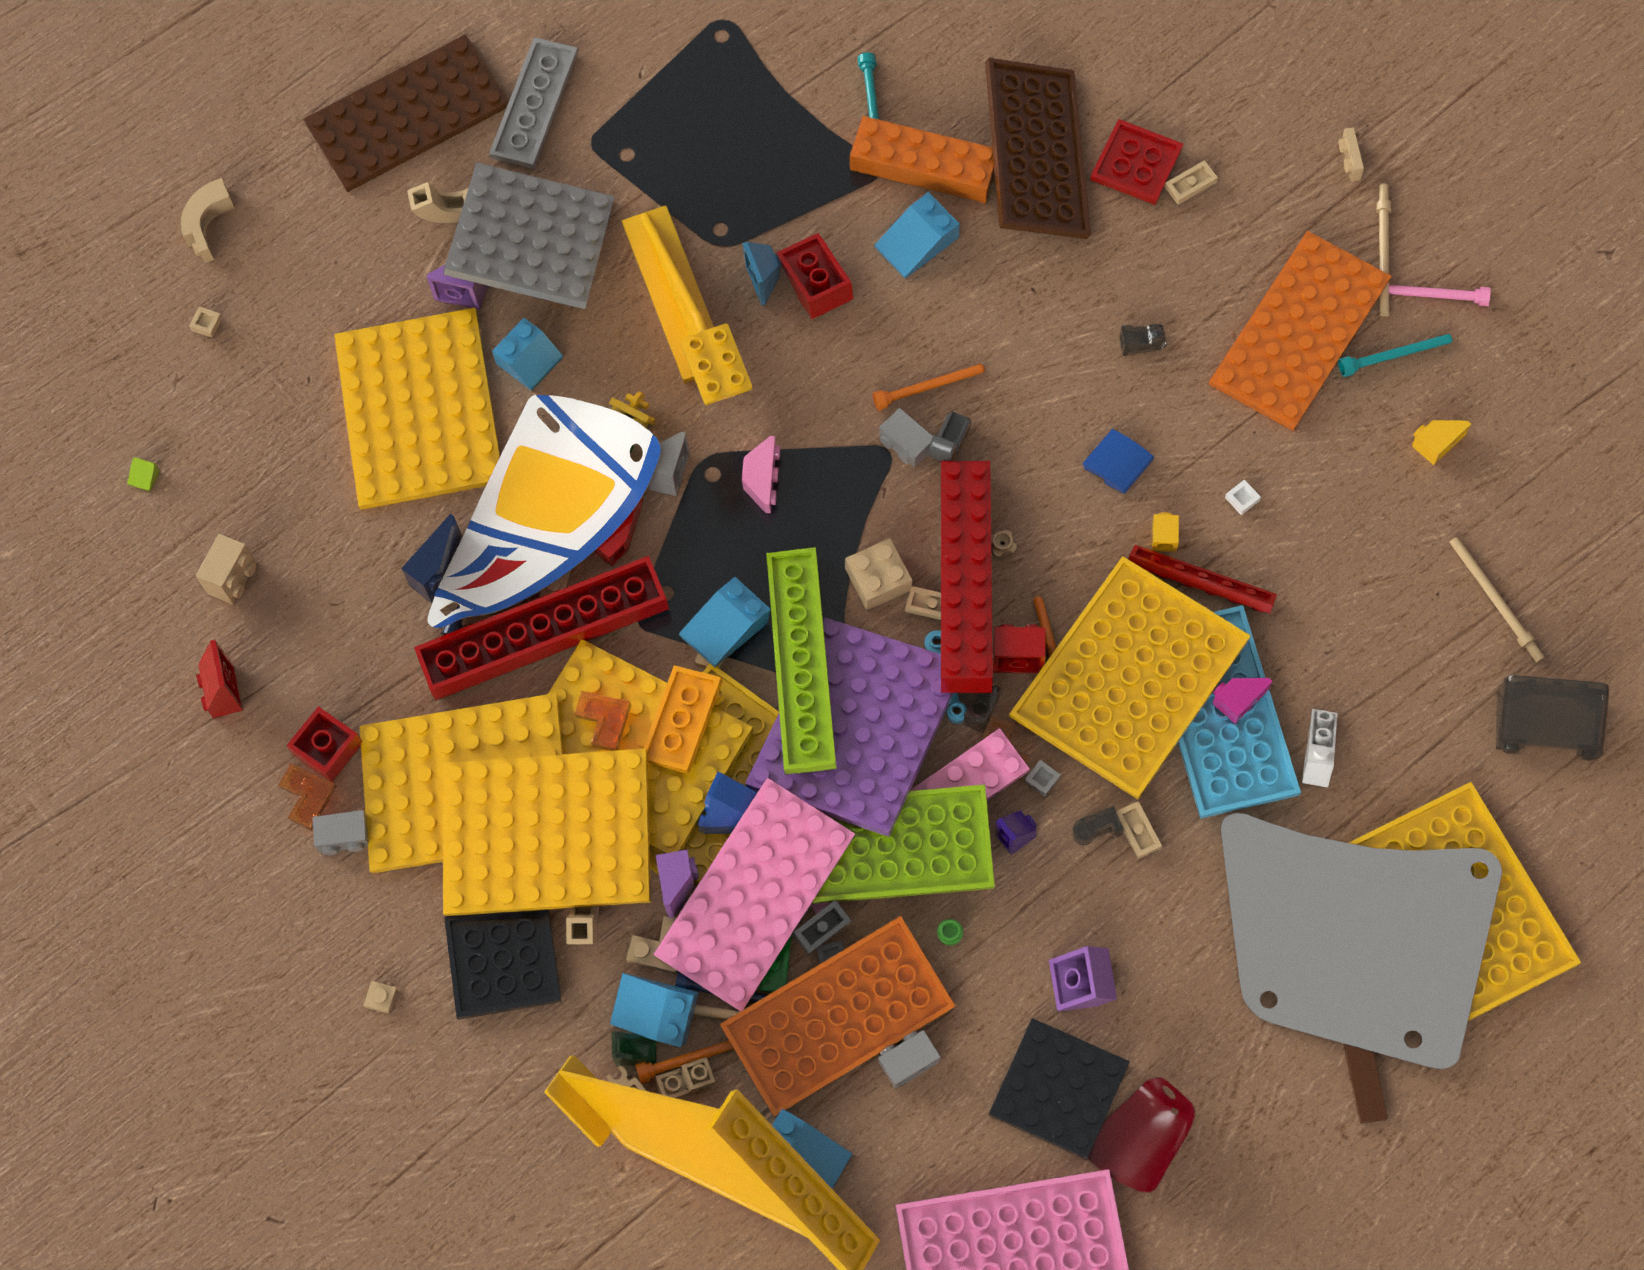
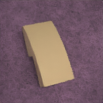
[654,1058,715,1099]

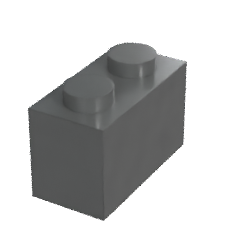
[792,900,851,955]

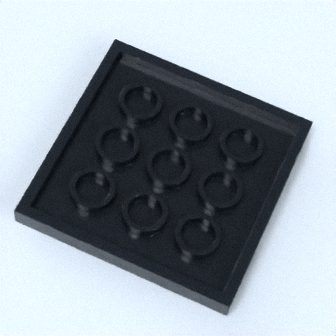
[444,909,562,1020]
[989,1018,1130,1160]

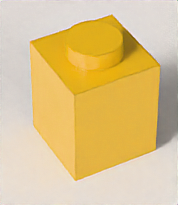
[1152,512,1179,552]

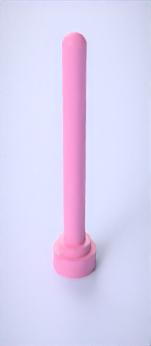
[1389,285,1491,307]

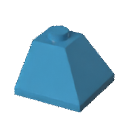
[742,242,782,305]

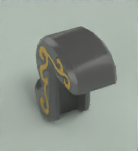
[929,411,972,462]

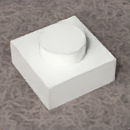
[1225,480,1261,515]

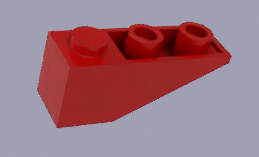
[594,496,644,567]

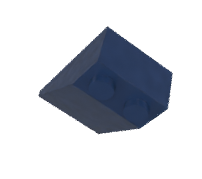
[401,514,462,603]

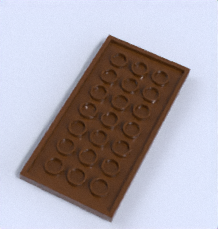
[303,34,509,192]
[985,58,1091,239]

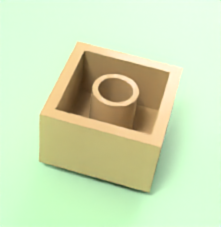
[195,534,256,605]
[845,538,912,611]

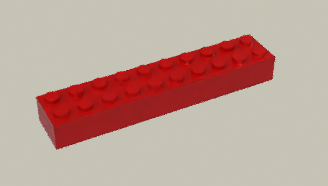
[941,461,993,693]
[414,556,669,701]

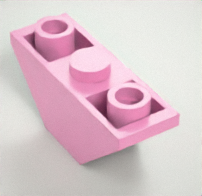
[742,436,780,514]

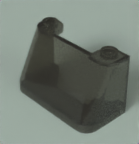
[1496,675,1609,761]

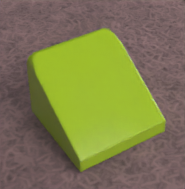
[127,457,160,492]

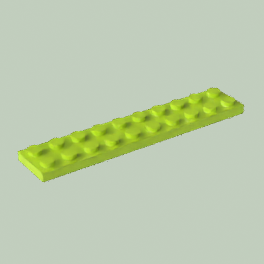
[766,547,837,775]

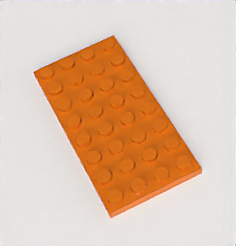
[1209,231,1392,431]
[720,916,956,1117]

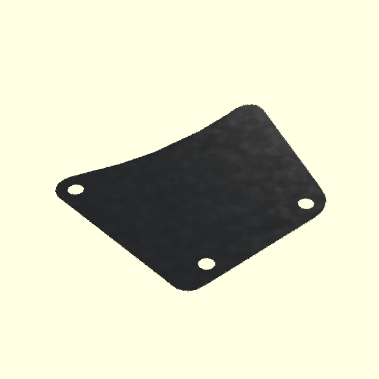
[591,20,878,246]
[638,445,892,673]

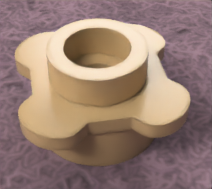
[991,530,1017,557]

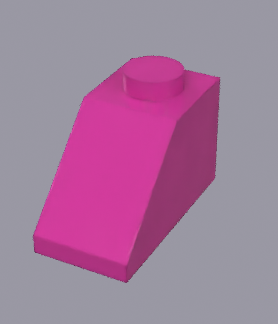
[1213,678,1272,724]

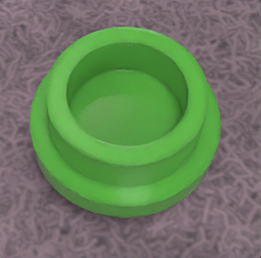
[937,919,963,946]

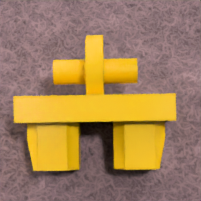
[609,391,656,428]

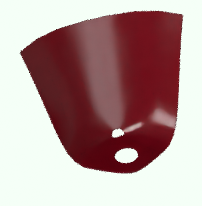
[1088,1077,1195,1193]

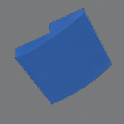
[1082,429,1154,494]

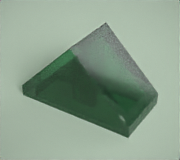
[612,1031,657,1066]

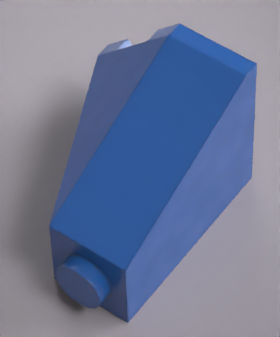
[698,772,757,834]

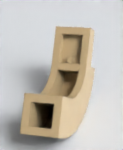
[181,178,235,263]
[407,182,468,223]
[566,906,599,944]

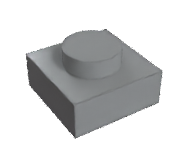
[1025,760,1061,797]

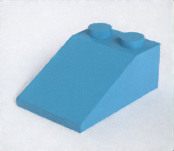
[874,192,960,279]
[679,577,770,668]
[610,973,699,1047]
[772,1109,853,1189]

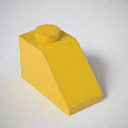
[1412,420,1471,465]

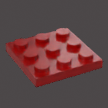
[1090,119,1184,205]

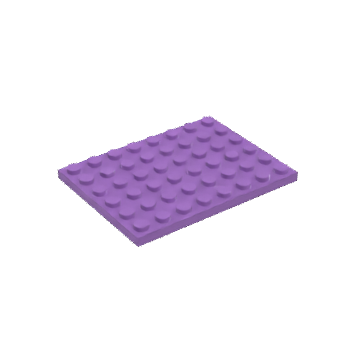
[745,618,954,837]

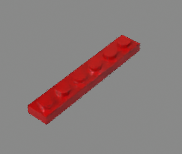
[1128,545,1277,614]

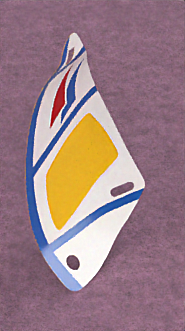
[427,395,661,628]

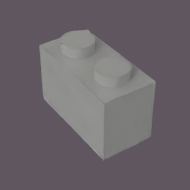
[879,408,933,467]
[312,810,368,855]
[878,1030,941,1090]

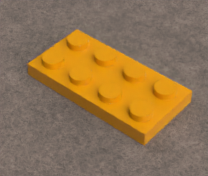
[643,665,723,774]

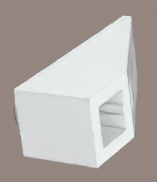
[1302,709,1338,787]

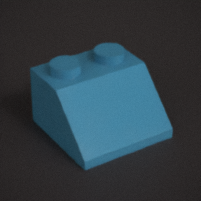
[492,318,563,391]

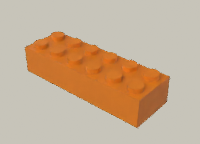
[850,116,995,203]

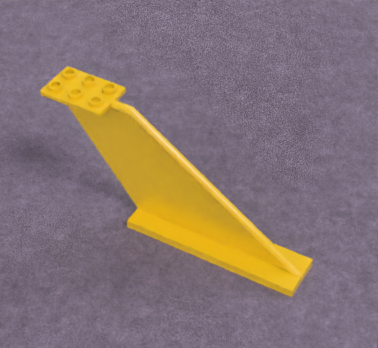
[622,205,752,405]
[545,1055,880,1270]

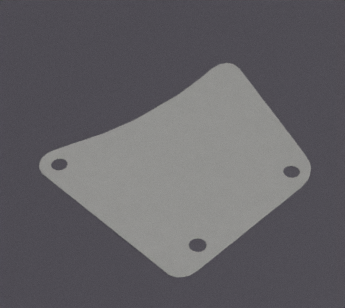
[1221,813,1502,1069]

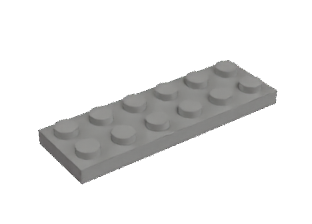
[489,37,578,169]

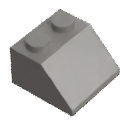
[648,432,690,496]

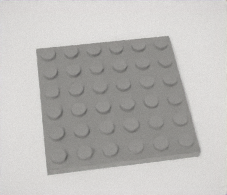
[444,162,614,309]

